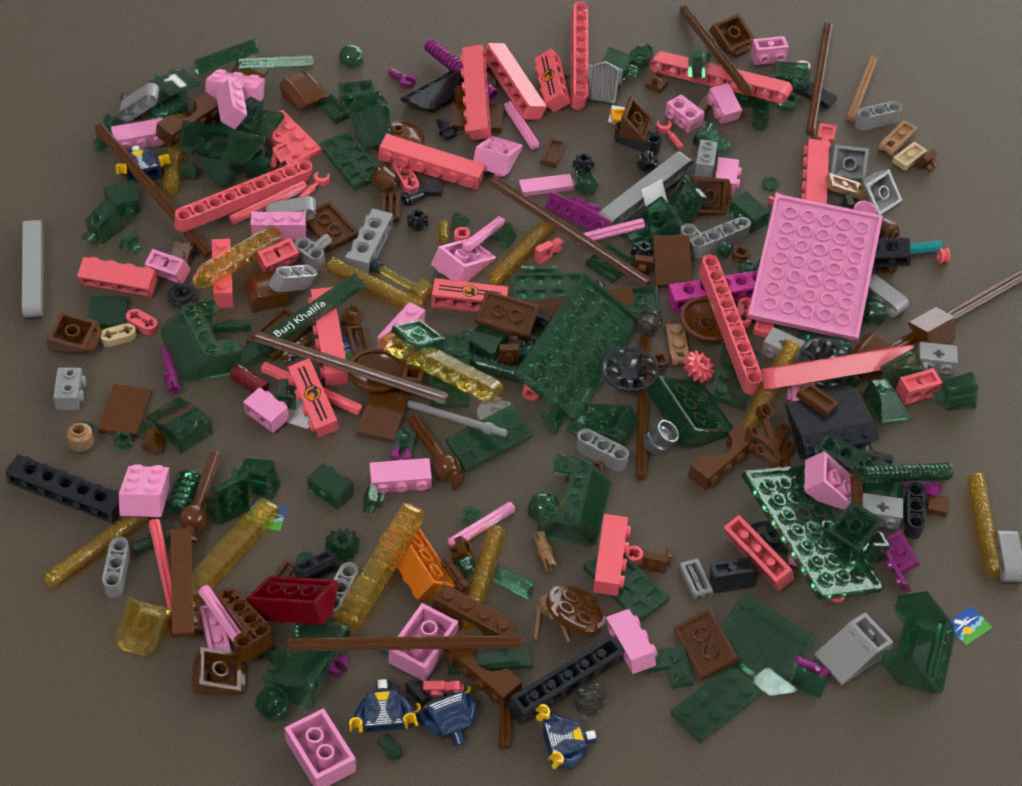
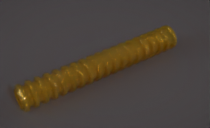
[162,114,185,195]
[487,220,556,286]
[327,257,424,309]
[741,340,800,428]
[967,473,1003,577]
[42,516,148,588]
[458,525,505,631]

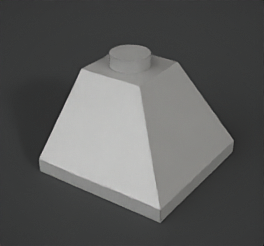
[831,145,869,183]
[863,169,903,215]

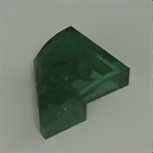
[236,96,264,133]

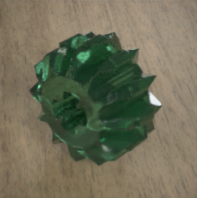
[325,527,360,563]

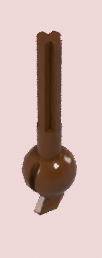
[407,414,465,491]
[179,451,221,543]

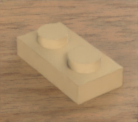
[892,142,928,171]

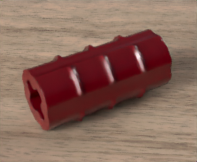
[230,364,270,393]

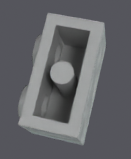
[53,368,86,410]

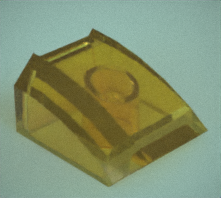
[114,597,172,656]

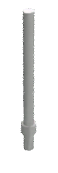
[407,400,508,437]

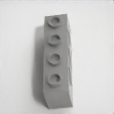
[345,209,393,275]

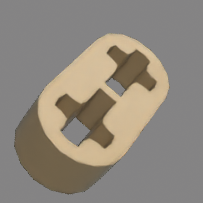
[100,323,136,347]

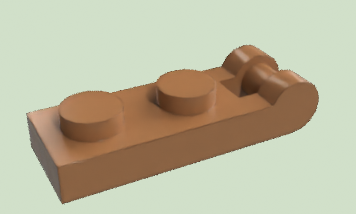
[878,120,918,158]
[825,173,870,202]
[665,324,689,366]

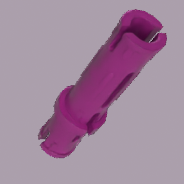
[160,345,180,395]

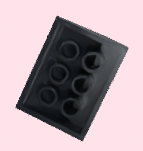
[785,388,879,459]

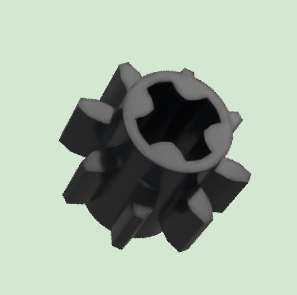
[636,151,658,172]
[572,153,594,175]
[407,209,429,231]
[630,241,654,260]

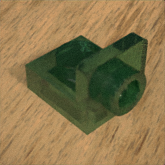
[276,378,297,410]

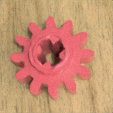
[683,350,715,384]

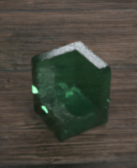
[854,532,890,562]
[791,665,828,698]

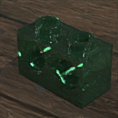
[338,79,375,109]

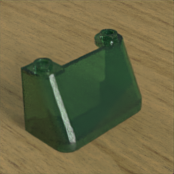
[263,621,351,711]

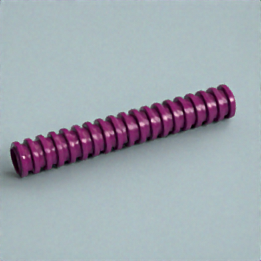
[424,38,498,101]

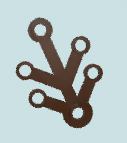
[746,403,795,476]

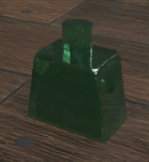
[601,47,639,83]
[103,179,141,220]
[82,200,124,244]
[461,325,509,365]
[932,372,978,411]
[231,458,281,500]

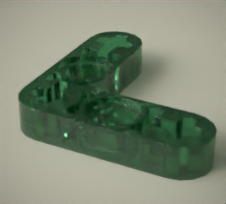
[733,92,769,131]

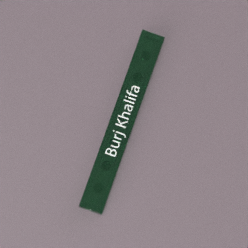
[233,273,367,368]

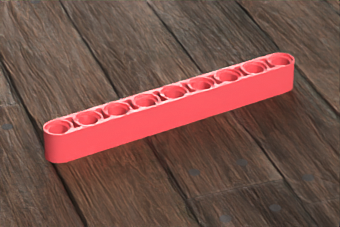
[570,2,588,110]
[649,51,793,103]
[174,159,312,232]
[699,255,762,395]
[761,345,916,389]

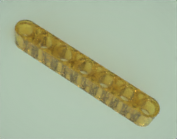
[192,226,281,289]
[380,330,503,402]
[193,497,281,607]
[334,503,425,633]

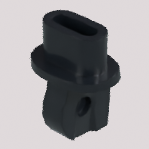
[436,116,457,140]

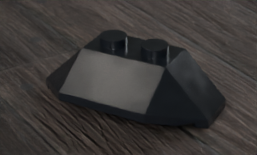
[400,70,462,111]

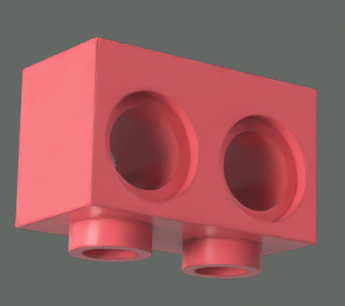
[257,237,299,272]
[895,368,943,405]

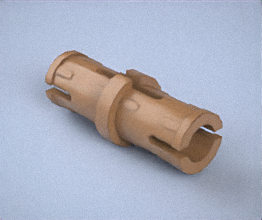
[533,531,558,572]

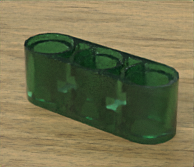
[815,436,874,475]

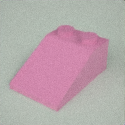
[473,136,523,177]
[431,238,497,282]
[804,451,860,514]

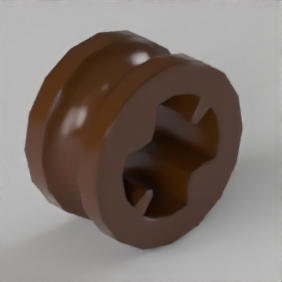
[732,246,749,263]
[651,352,669,371]

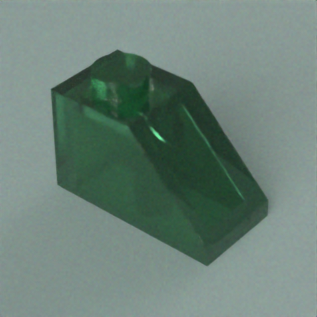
[688,50,711,78]

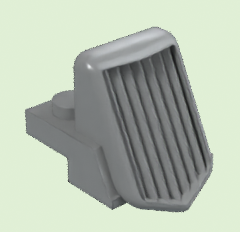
[587,61,623,104]

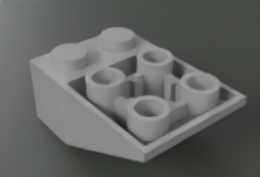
[814,612,893,686]

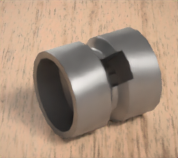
[643,420,679,455]

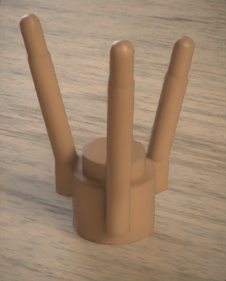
[534,595,571,643]

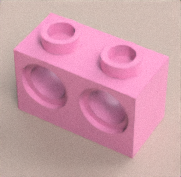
[665,94,705,133]
[144,249,191,284]

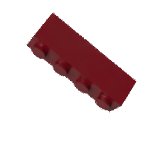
[246,576,338,626]

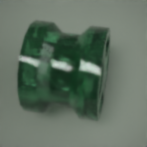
[181,161,198,179]

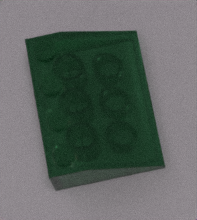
[647,376,734,448]
[721,593,816,693]

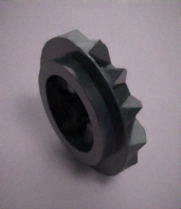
[167,284,197,309]

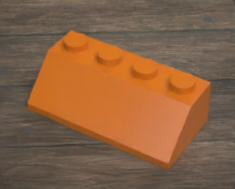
[379,522,458,602]

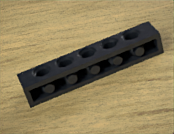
[873,237,911,267]
[5,454,120,524]
[507,635,624,725]

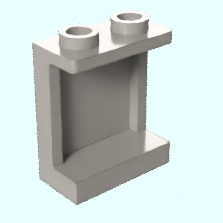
[694,140,717,177]

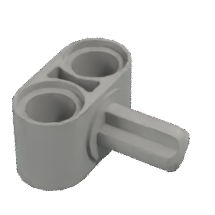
[295,234,332,270]

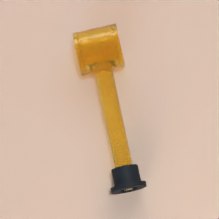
[369,258,433,304]

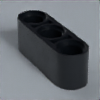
[614,121,662,155]
[904,482,926,539]

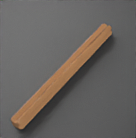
[846,55,878,122]

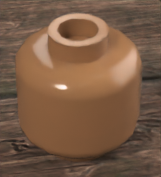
[66,423,94,452]

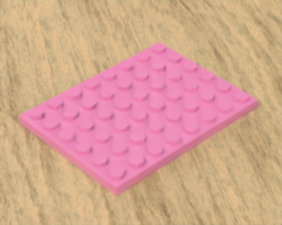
[748,194,883,341]

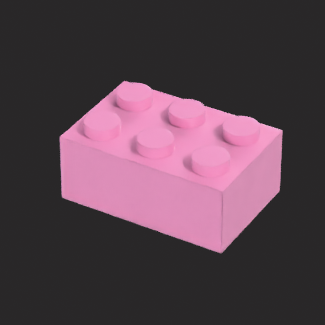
[205,69,265,108]
[119,465,170,517]
[388,603,458,681]
[284,708,356,786]

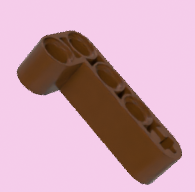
[218,588,274,662]

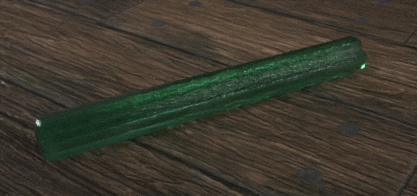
[236,56,314,69]

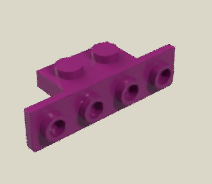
[545,192,612,231]
[868,520,920,592]

